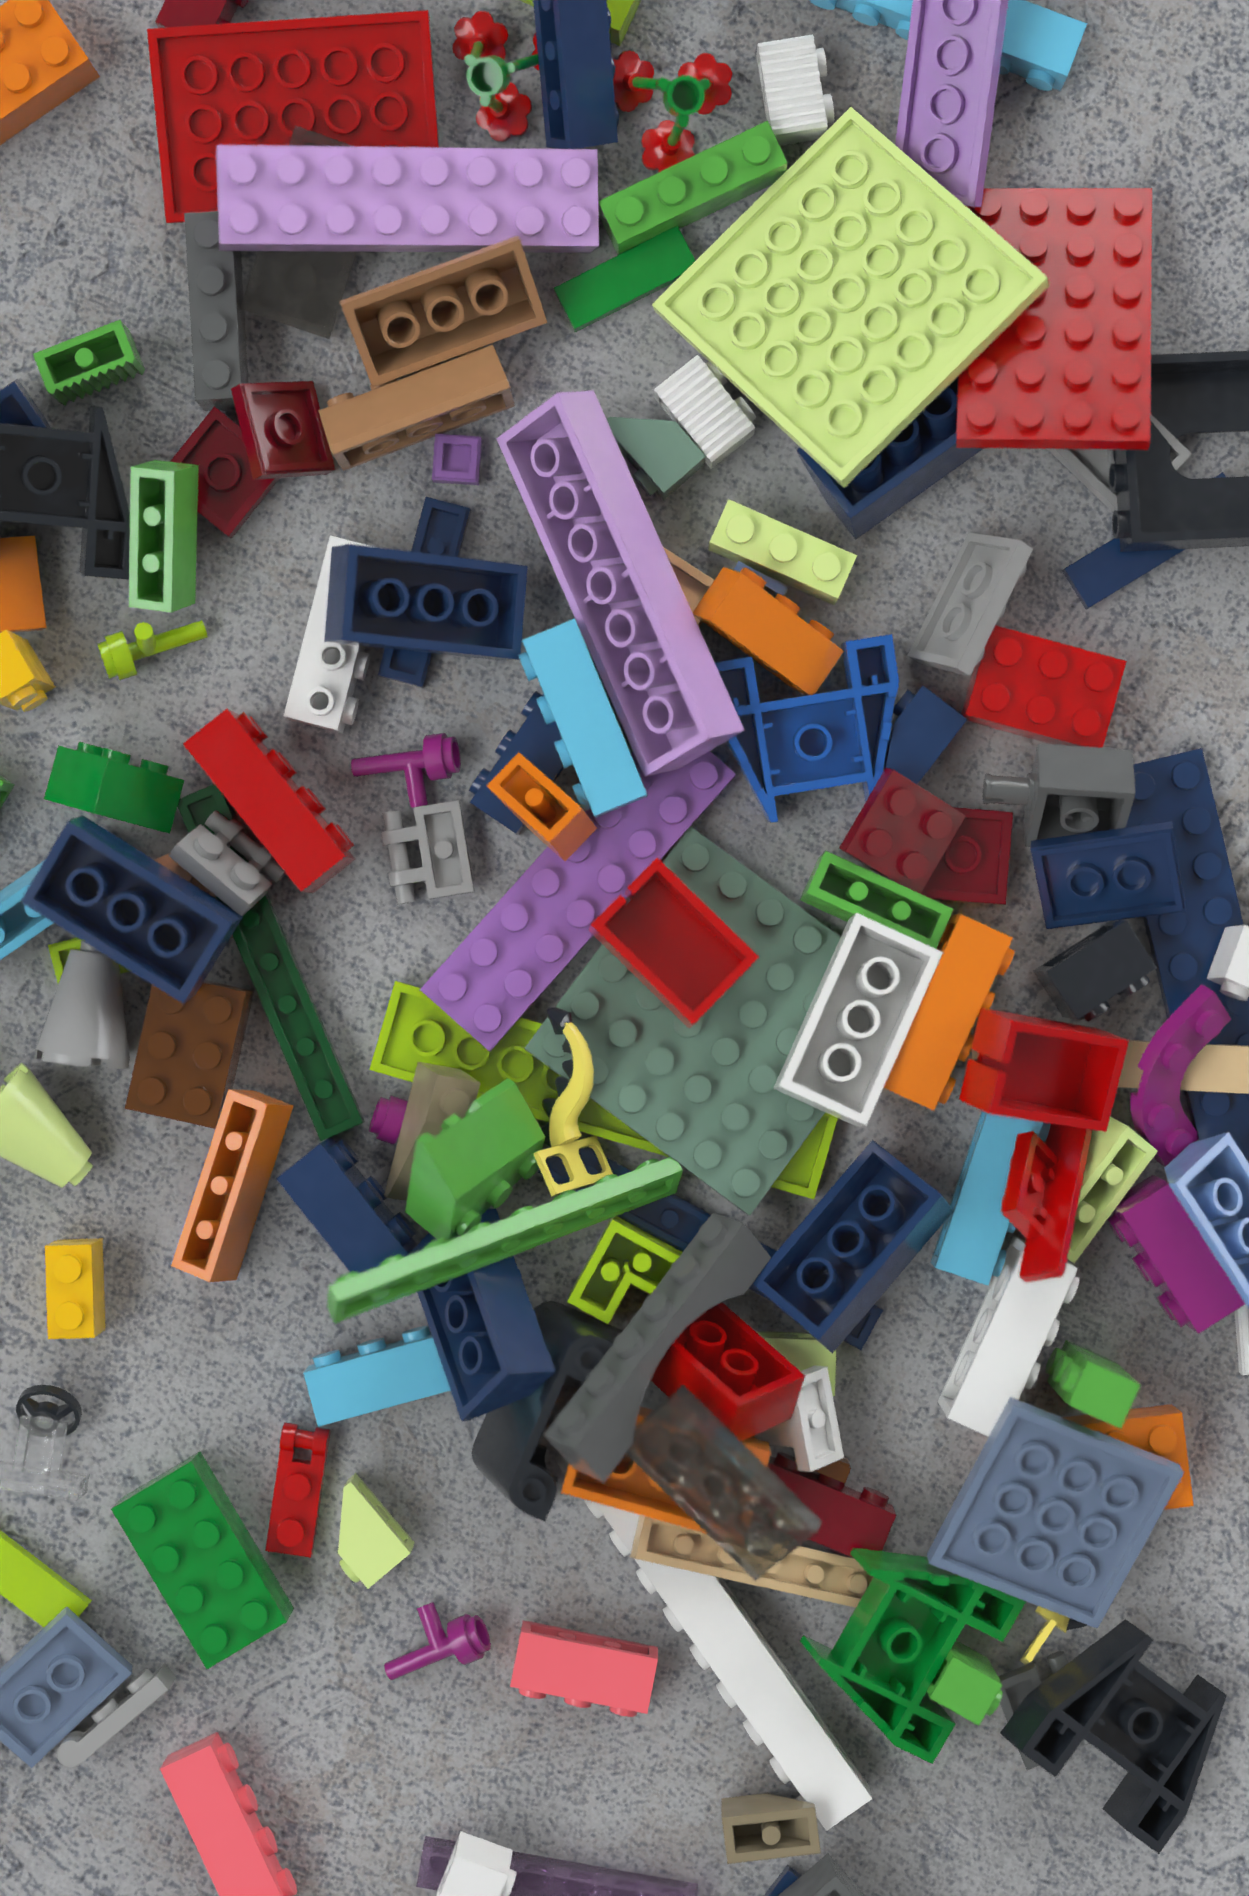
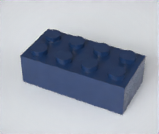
[324,544,528,660]
[20,815,243,1004]
[752,1140,953,1354]

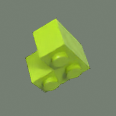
[567,1216,683,1324]

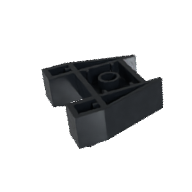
[0,406,130,580]
[1000,1619,1227,1854]

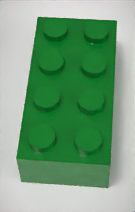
[111,1451,294,1669]

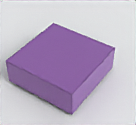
[432,434,482,485]

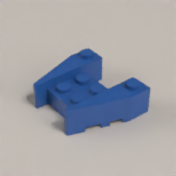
[715,634,899,823]

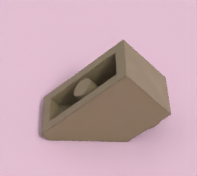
[721,1793,821,1864]

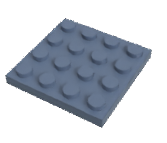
[927,1397,1184,1629]

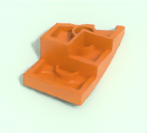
[0,536,47,633]

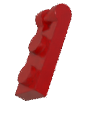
[265,1422,330,1558]

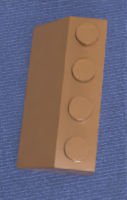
[340,236,548,387]
[318,345,515,471]

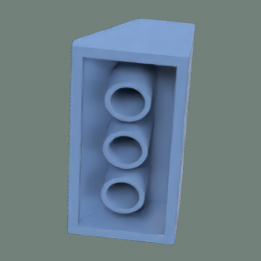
[1165,1132,1249,1308]

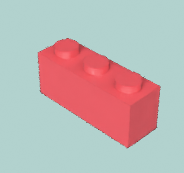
[510,1620,658,1717]

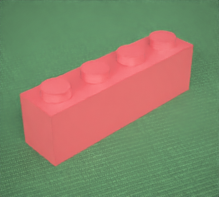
[160,1732,297,1896]

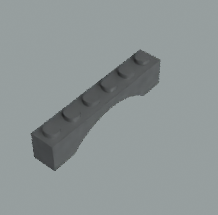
[544,1213,771,1482]

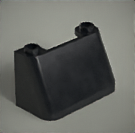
[472,1301,623,1522]

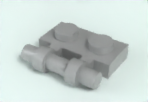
[381,800,475,904]
[169,810,286,917]

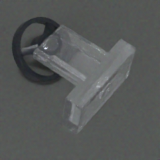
[0,1385,90,1501]

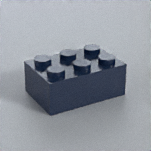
[276,1137,417,1274]

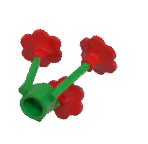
[452,10,539,142]
[613,50,733,173]

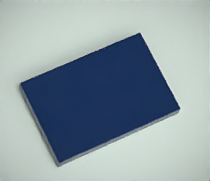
[1030,821,1186,929]

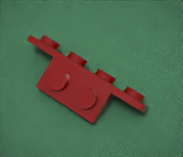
[1001,1124,1092,1283]

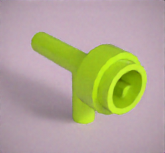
[97,620,208,680]

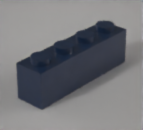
[533,0,619,149]
[469,660,611,835]

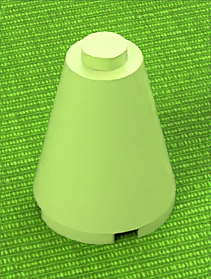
[0,1063,93,1188]

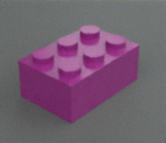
[1107,1175,1245,1334]

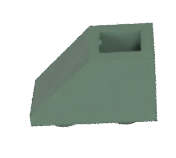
[606,417,706,501]

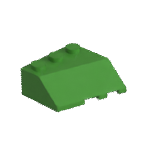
[405,1078,545,1240]

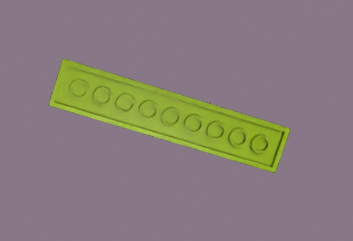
[369,981,838,1199]

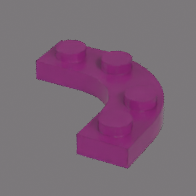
[1130,984,1231,1167]

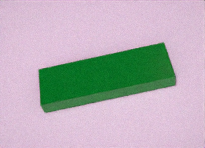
[554,225,695,332]

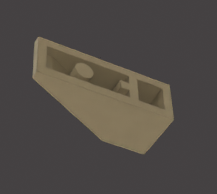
[384,1062,480,1201]

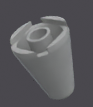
[34,941,130,1069]

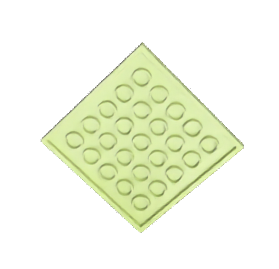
[652,107,1050,488]

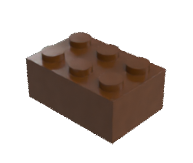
[125,980,254,1129]

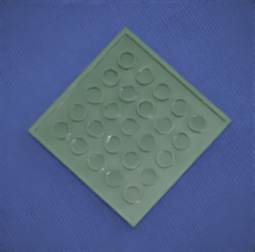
[524,826,841,1216]

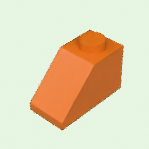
[487,752,597,862]

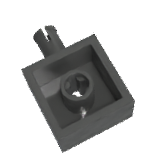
[982,744,1135,847]

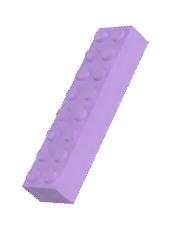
[216,145,599,253]
[496,391,744,777]

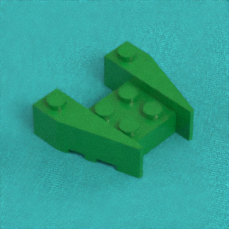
[800,1548,1026,1764]

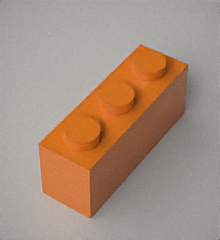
[693,567,844,696]

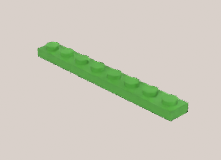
[327,1157,683,1323]

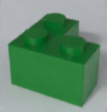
[44,742,185,834]

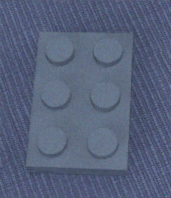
[0,1606,133,1768]

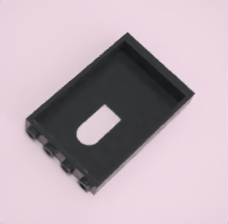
[1109,351,1249,552]

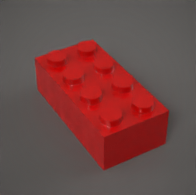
[183,708,355,894]

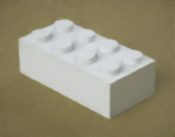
[773,913,943,1127]
[938,1235,1079,1437]

